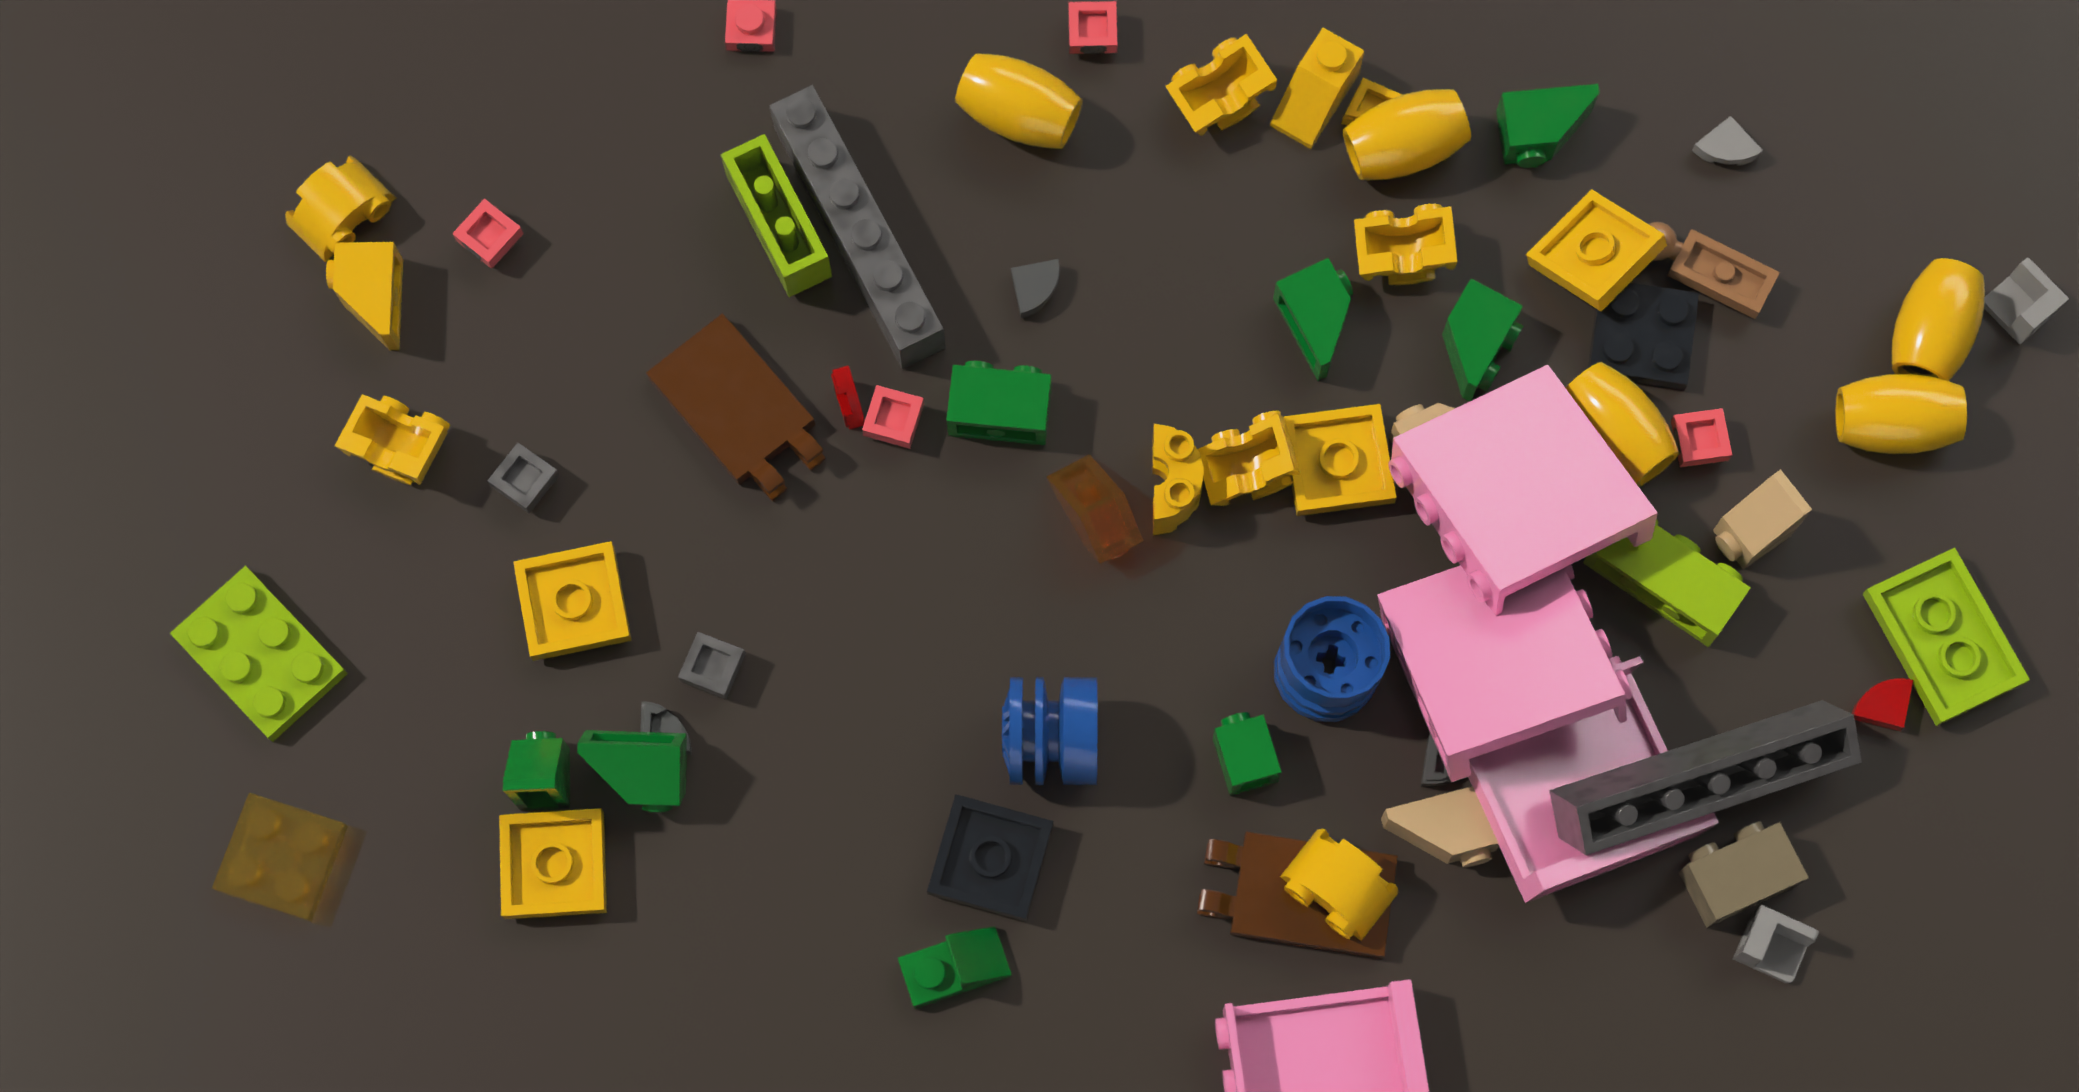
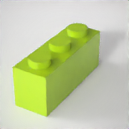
[721,134,832,297]
[1583,519,1751,647]

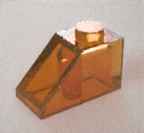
[1046,454,1144,564]

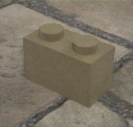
[1679,821,1809,928]

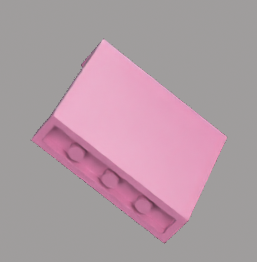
[1388,365,1658,616]
[1377,565,1632,782]
[1468,656,1719,903]
[1215,979,1429,1092]

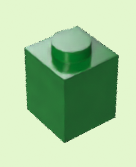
[1213,712,1282,796]

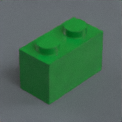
[946,361,1052,445]

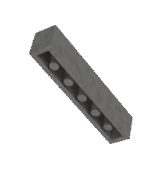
[769,85,946,369]
[1549,700,1862,855]

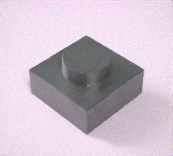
[487,442,560,514]
[678,632,746,699]

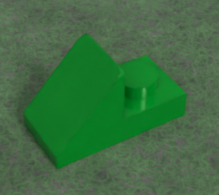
[898,926,1012,1009]

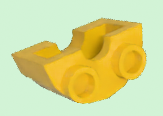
[1165,34,1277,136]
[285,156,396,262]
[1354,204,1457,285]
[334,394,450,485]
[1198,411,1300,506]
[1152,423,1204,536]
[1280,829,1398,941]

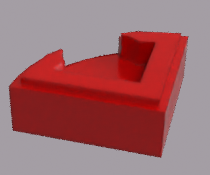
[831,365,865,430]
[1851,678,1913,731]

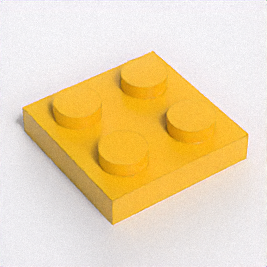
[1526,189,1667,312]
[1284,404,1397,516]
[513,541,632,661]
[499,808,607,919]

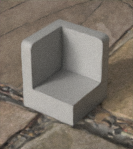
[1984,258,2069,345]
[1733,905,1819,984]

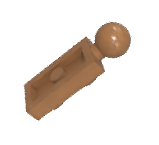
[1649,222,1780,319]

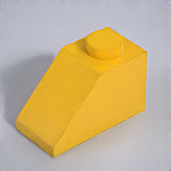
[1270,27,1364,149]
[326,242,403,350]

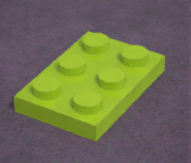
[1863,548,2030,726]
[170,565,348,742]

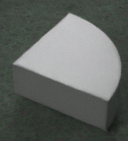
[1692,116,1763,166]

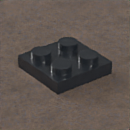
[1588,283,1699,391]
[927,794,1054,922]

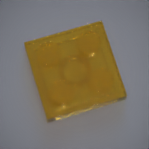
[212,793,348,922]

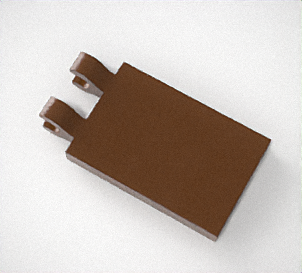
[646,313,826,502]
[1197,832,1398,959]

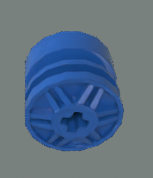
[1274,596,1390,722]
[1002,677,1097,785]

